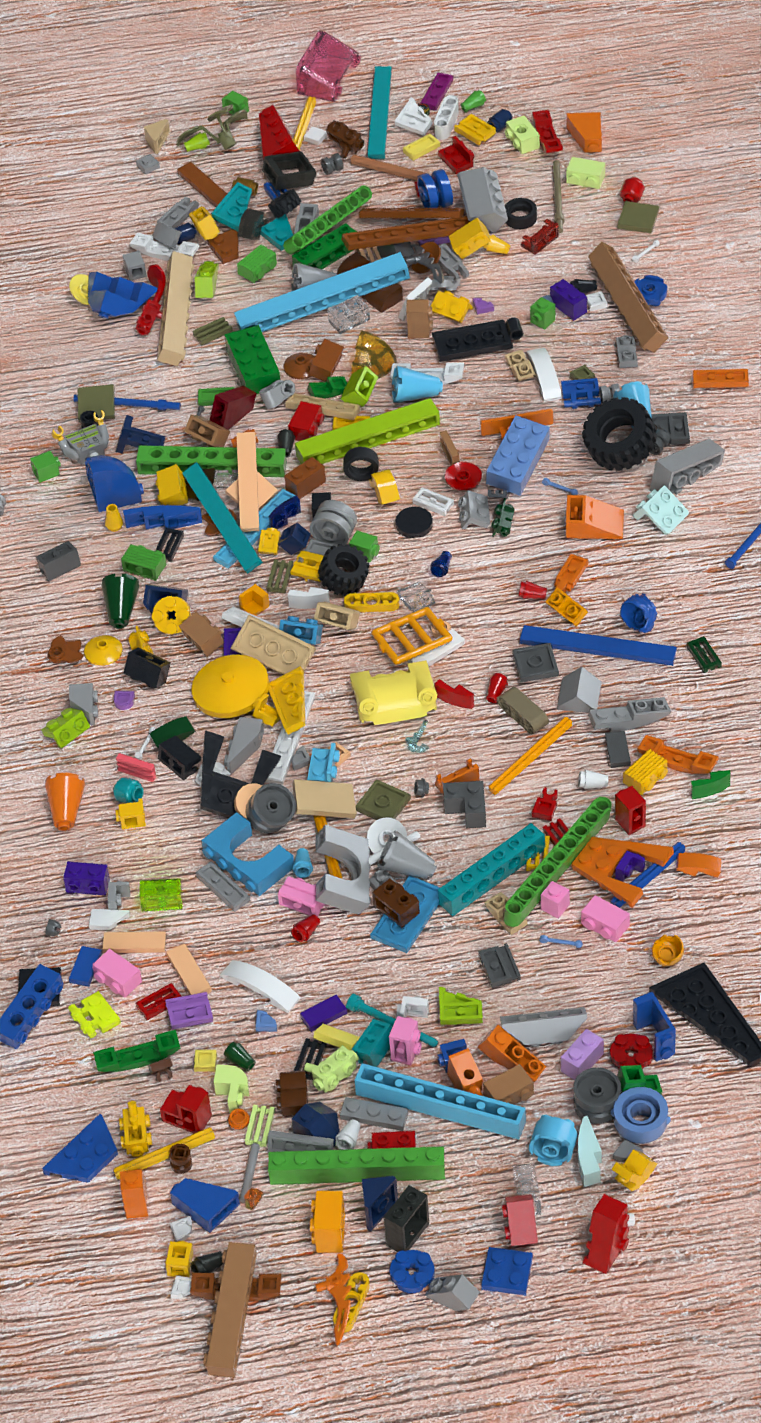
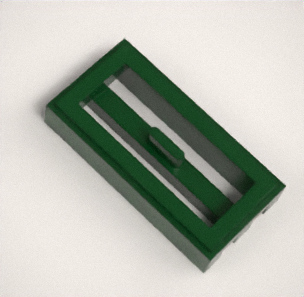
[687,636,722,673]

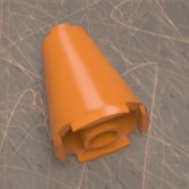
[45,773,85,831]

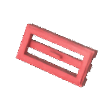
[116,753,156,782]

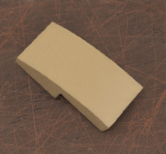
[505,350,536,381]
[485,892,528,935]

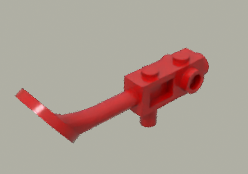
[135,264,166,335]

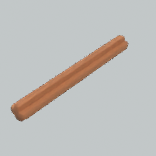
[351,154,430,181]

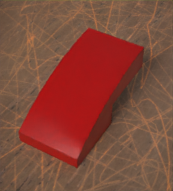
[434,679,474,709]

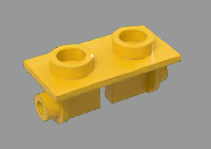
[128,626,153,654]

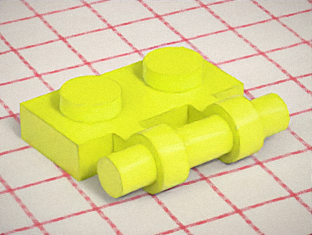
[68,991,121,1038]

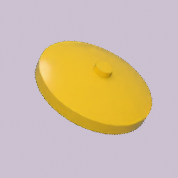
[191,655,270,718]

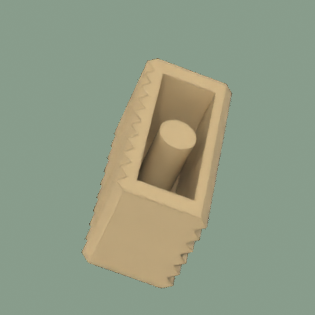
[314,602,360,630]

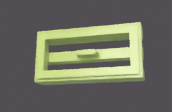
[245,1104,275,1147]

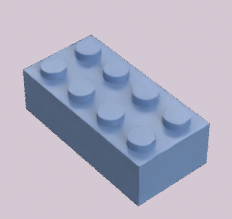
[486,415,550,496]

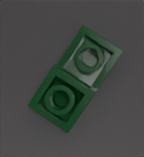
[149,716,196,749]

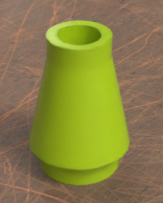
[184,132,210,152]

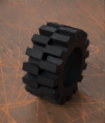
[268,189,302,218]

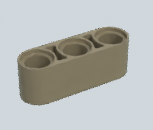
[497,687,549,734]

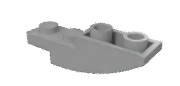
[588,697,671,732]

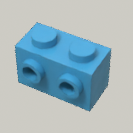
[279,616,323,645]

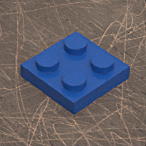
[481,1247,533,1296]

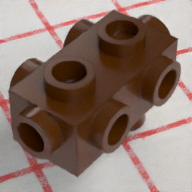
[326,120,365,159]

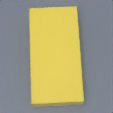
[403,134,440,161]
[313,1024,360,1051]

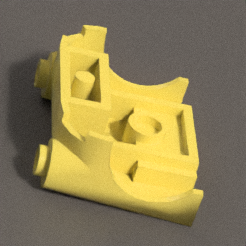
[350,660,437,725]

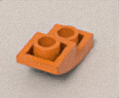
[676,853,722,878]

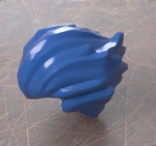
[620,593,658,633]

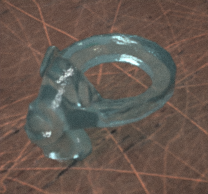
[405,719,429,753]

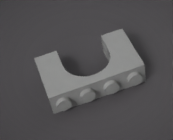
[316,825,371,915]

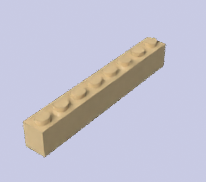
[157,251,194,366]

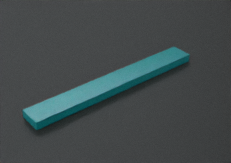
[368,66,392,159]
[182,462,263,574]

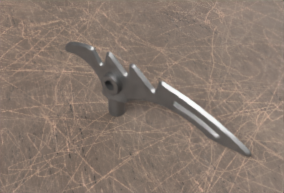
[404,244,444,285]

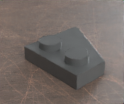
[651,412,690,445]

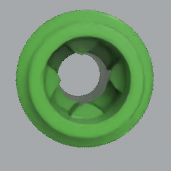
[460,90,486,112]

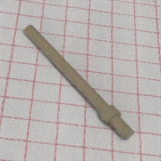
[553,160,564,233]

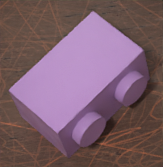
[561,1029,604,1080]

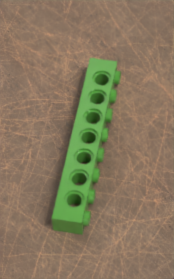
[136,446,287,477]

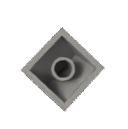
[557,667,601,713]

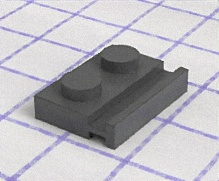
[478,943,521,988]

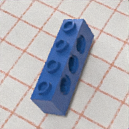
[0,964,64,1050]

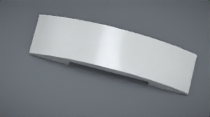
[130,233,200,261]
[527,348,562,402]
[390,362,464,385]
[220,960,300,1013]

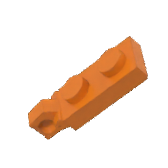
[554,554,589,593]

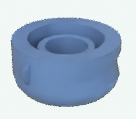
[611,1087,671,1144]

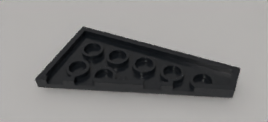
[649,962,761,1067]

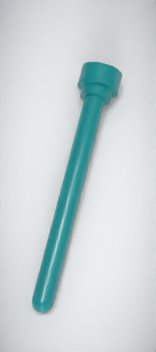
[346,993,438,1047]

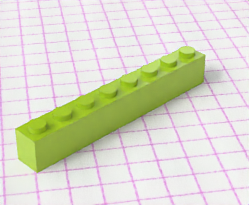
[295,398,440,464]

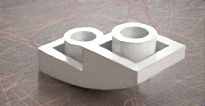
[288,587,330,609]

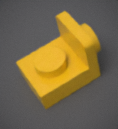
[258,528,281,555]

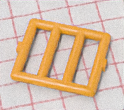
[371,607,453,665]

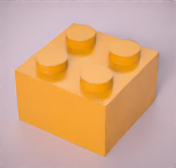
[310,1191,345,1253]

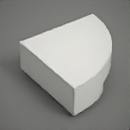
[170,1216,192,1242]
[171,1276,192,1299]

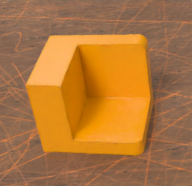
[238,584,270,616]

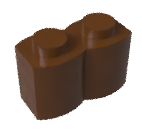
[276,1070,308,1116]

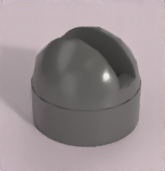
[45,919,62,937]

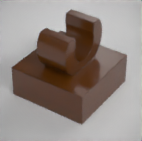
[148,1058,173,1083]

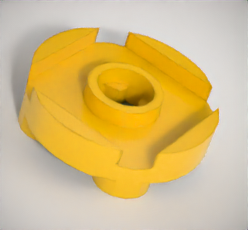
[152,596,191,634]

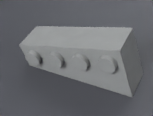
[649,438,725,495]

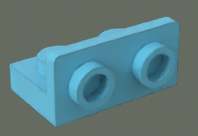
[307,743,340,782]

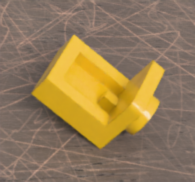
[252,693,281,727]

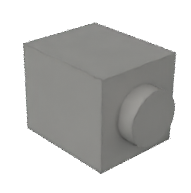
[122,251,147,281]

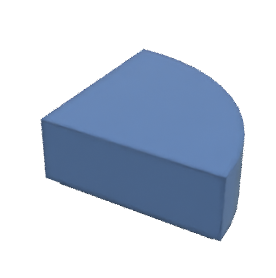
[256,1010,277,1032]

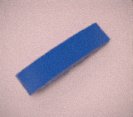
[123,505,202,529]

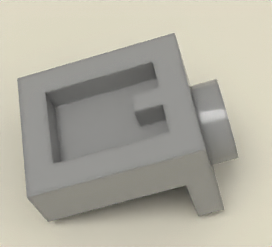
[108,881,130,910]

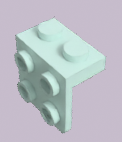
[632,485,689,535]

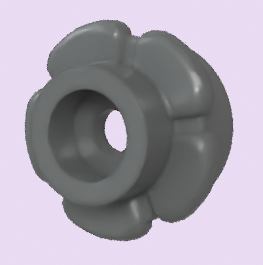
[414,778,429,798]

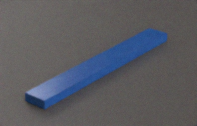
[520,625,677,666]

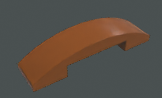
[190,1273,282,1302]

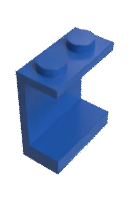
[633,992,676,1062]

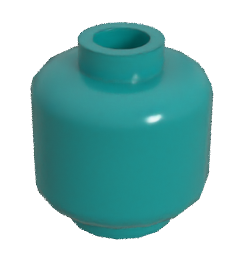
[113,777,144,804]

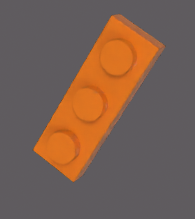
[693,369,749,388]

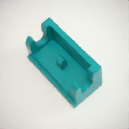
[352,1019,392,1067]

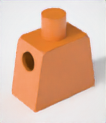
[447,1048,483,1096]

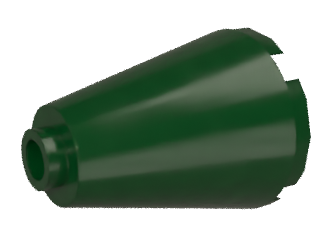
[101,574,139,629]

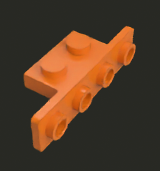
[480,409,553,440]

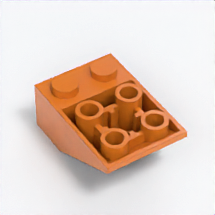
[566,495,624,539]

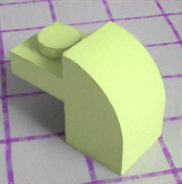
[214,1064,249,1113]

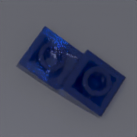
[268,495,301,529]

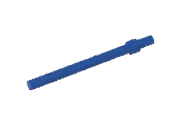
[73,395,181,411]

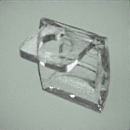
[397,581,435,613]

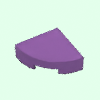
[473,298,494,315]

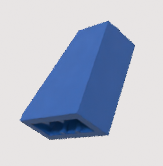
[170,1178,240,1233]

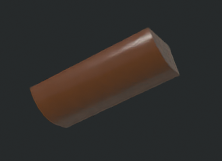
[337,252,403,313]

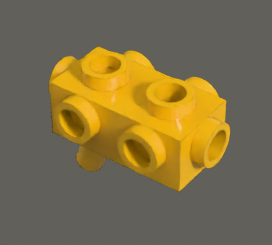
[119,1101,152,1157]

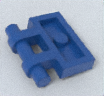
[561,378,601,409]

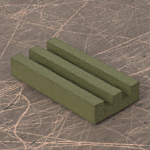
[193,317,233,345]
[267,559,293,593]

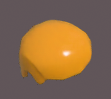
[652,934,684,966]

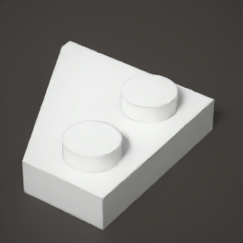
[394,98,433,136]

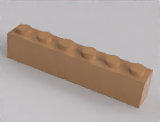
[203,1242,257,1378]

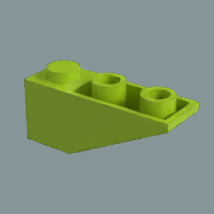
[195,261,219,298]

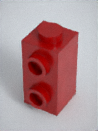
[368,1131,416,1149]

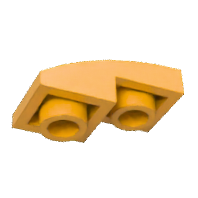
[545,587,588,627]

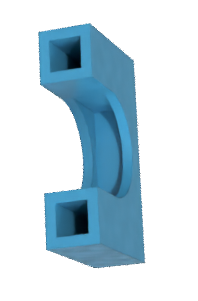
[202,812,294,896]

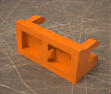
[435,758,480,796]

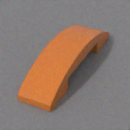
[637,735,719,774]

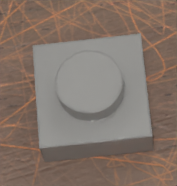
[136,154,160,175]

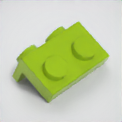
[41,708,90,748]

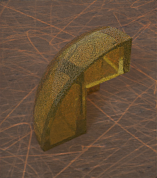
[351,330,397,379]

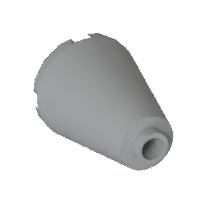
[291,263,338,291]
[377,831,437,879]

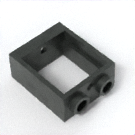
[262,151,316,190]
[384,1185,430,1252]

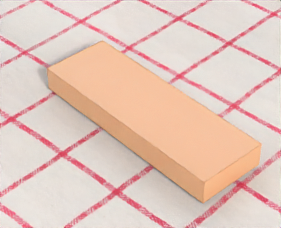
[102,932,166,953]
[166,943,212,995]

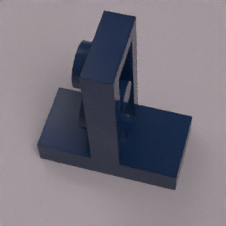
[116,415,166,454]

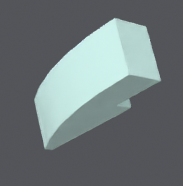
[578,1116,602,1187]

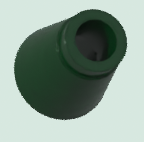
[224,1042,256,1071]

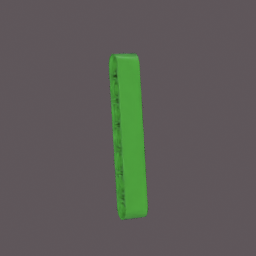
[283,185,372,254]

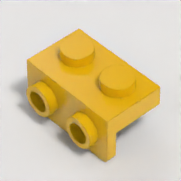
[430,290,473,323]

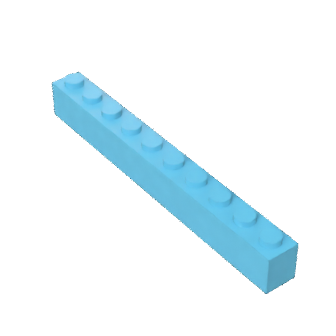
[234,252,410,332]

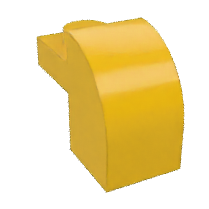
[369,469,400,505]
[612,1149,658,1191]

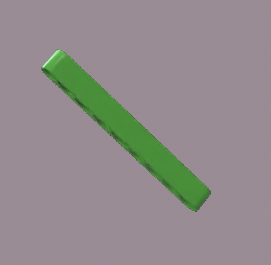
[504,797,612,927]

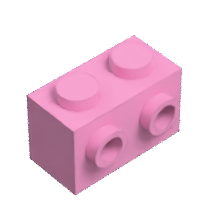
[389,1016,422,1066]

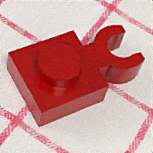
[532,787,558,821]

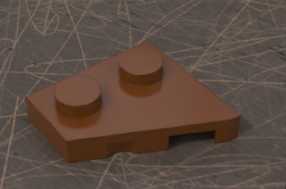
[207,229,239,264]

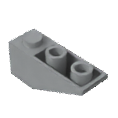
[224,717,264,775]

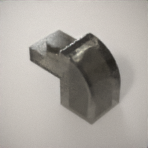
[237,208,270,240]

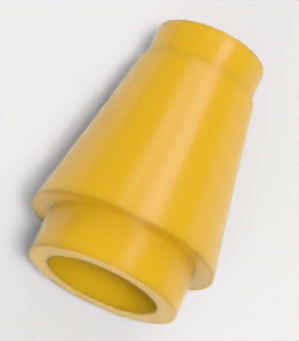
[483,235,511,255]
[105,504,123,532]

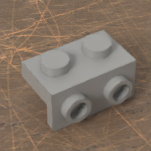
[458,490,490,529]

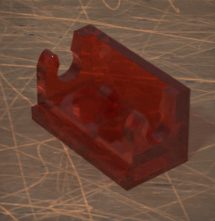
[521,219,559,255]

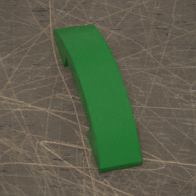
[93,1030,181,1072]

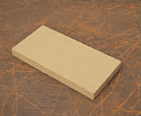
[231,615,316,675]

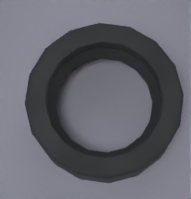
[505,198,537,229]
[343,447,379,481]

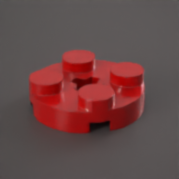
[610,1033,653,1070]

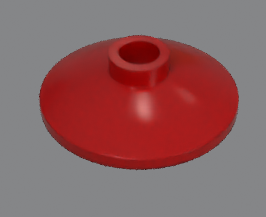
[445,462,482,490]

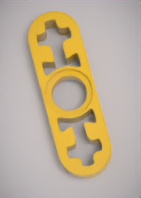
[344,592,400,612]
[333,1272,370,1333]

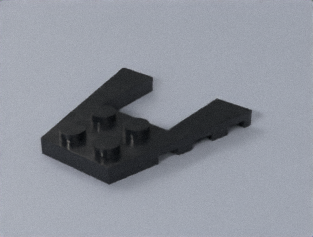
[200,731,281,818]

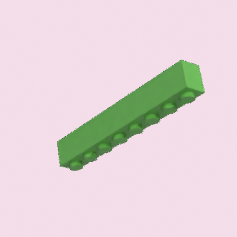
[268,1147,445,1185]

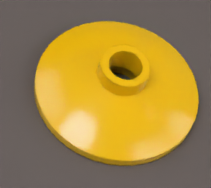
[84,635,123,666]

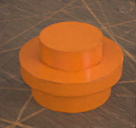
[228,1109,250,1130]

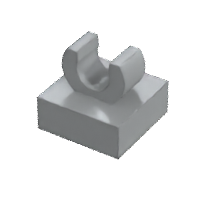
[369,869,397,890]

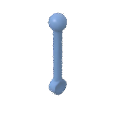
[542,478,578,495]
[539,935,583,948]

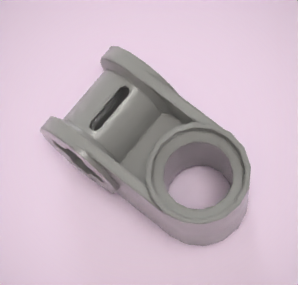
[259,380,295,409]

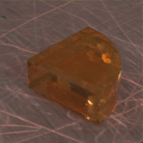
[244,1187,263,1211]

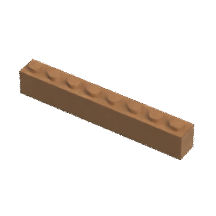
[588,242,669,353]

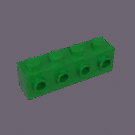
[292,223,357,269]

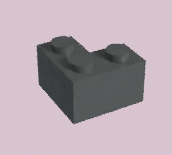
[443,781,486,829]

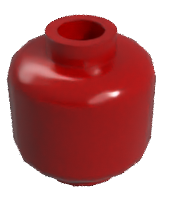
[620,177,645,203]

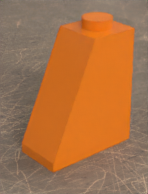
[566,112,602,153]
[120,1169,148,1219]

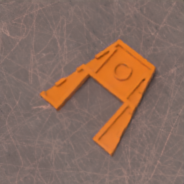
[572,837,674,908]

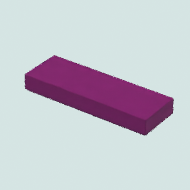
[421,72,453,111]

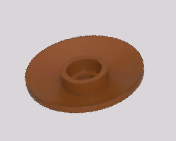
[411,242,441,274]
[284,353,315,379]

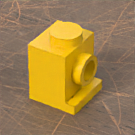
[115,798,146,829]
[166,1241,194,1278]

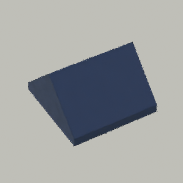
[362,1176,398,1232]

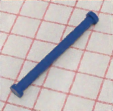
[725,523,761,569]

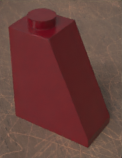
[210,386,257,430]

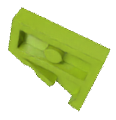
[439,987,483,1025]

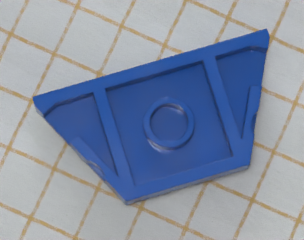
[42,1114,118,1183]

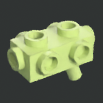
[304,1045,359,1093]

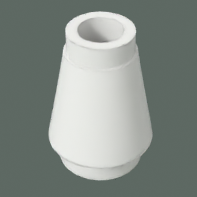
[578,770,608,789]
[335,1119,361,1150]

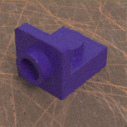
[615,851,645,882]

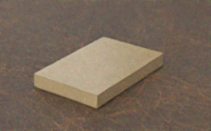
[292,779,357,819]

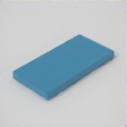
[370,876,440,953]

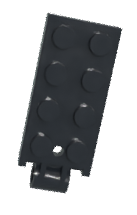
[432,317,524,362]

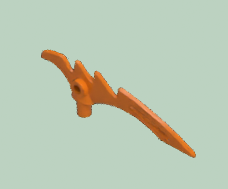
[316,1253,351,1345]

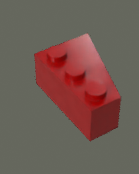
[583,1194,630,1274]

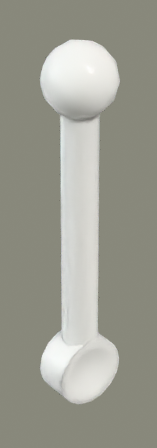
[632,240,660,263]
[135,727,156,760]

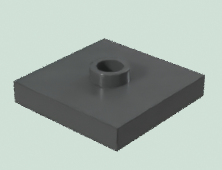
[512,643,559,683]

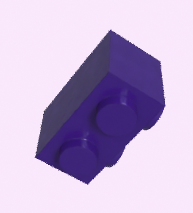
[550,279,587,321]
[63,861,110,896]

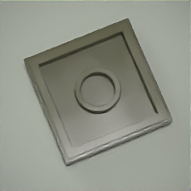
[618,201,659,234]
[78,384,115,422]
[356,779,411,820]

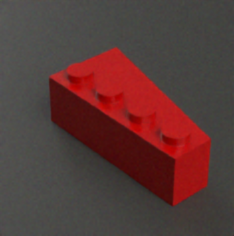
[259,105,299,159]

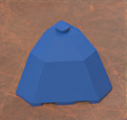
[88,272,158,319]

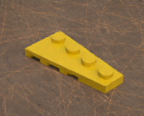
[269,666,305,735]

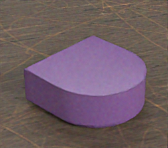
[114,691,135,710]

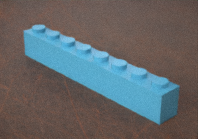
[355,1063,526,1140]

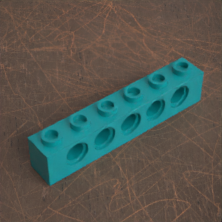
[438,823,546,917]

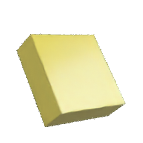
[194,1050,217,1072]

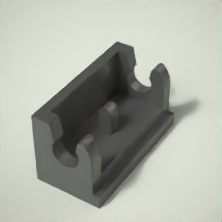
[36,541,81,581]

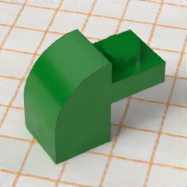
[617,1065,662,1095]

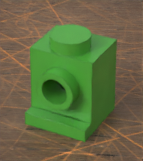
[222,90,249,115]

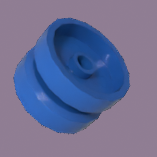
[417,169,453,208]

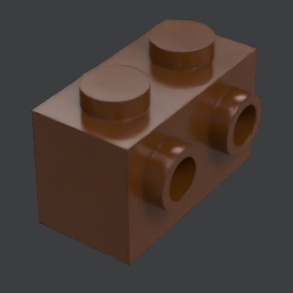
[372,878,420,927]

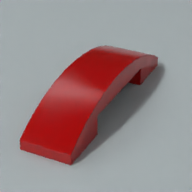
[532,109,563,153]

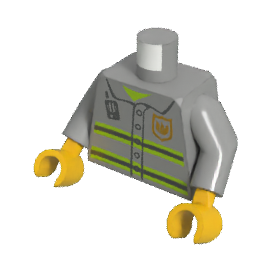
[51,410,109,465]

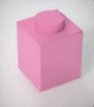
[541,881,570,919]

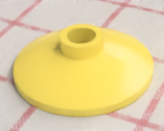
[69,274,89,305]

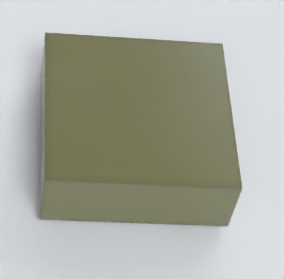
[570,365,595,380]

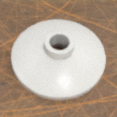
[367,818,407,854]

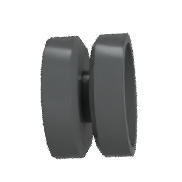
[246,783,296,834]
[574,1068,621,1124]

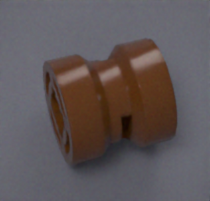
[169,1144,192,1174]

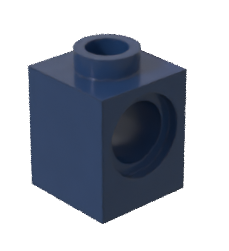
[278,522,311,555]

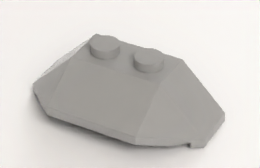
[500,1007,587,1047]

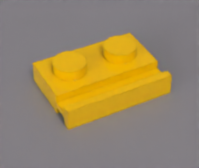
[454,114,496,145]

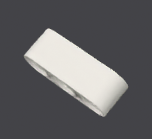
[434,95,459,140]

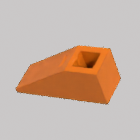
[477,1025,547,1082]

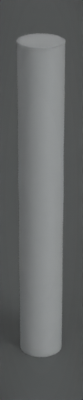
[240,1143,260,1203]

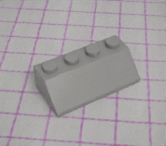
[457,167,508,233]

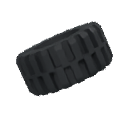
[582,397,657,471]

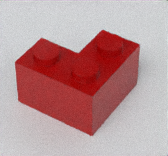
[160,1085,212,1134]

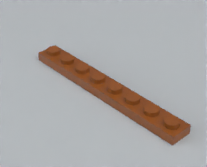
[342,216,471,250]

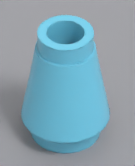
[293,848,313,878]

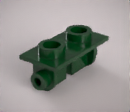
[491,498,515,537]

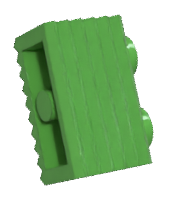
[237,244,277,283]
[121,544,167,581]

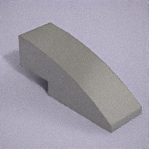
[294,203,319,248]

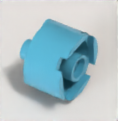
[529,1115,577,1166]

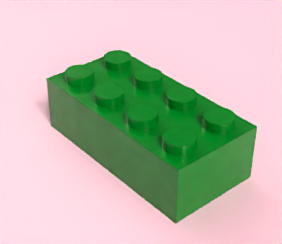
[224,325,280,394]

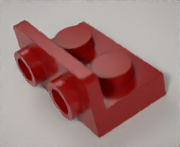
[438,136,474,174]

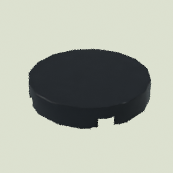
[395,507,433,538]

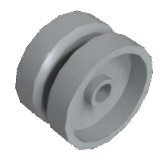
[310,500,357,546]

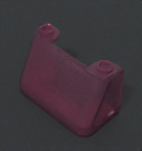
[296,31,361,102]

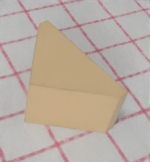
[144,119,170,154]

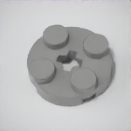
[425,276,461,290]

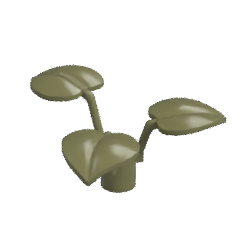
[176,105,248,150]

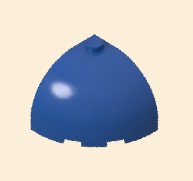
[85,455,144,512]

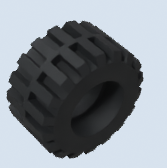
[318,544,370,596]

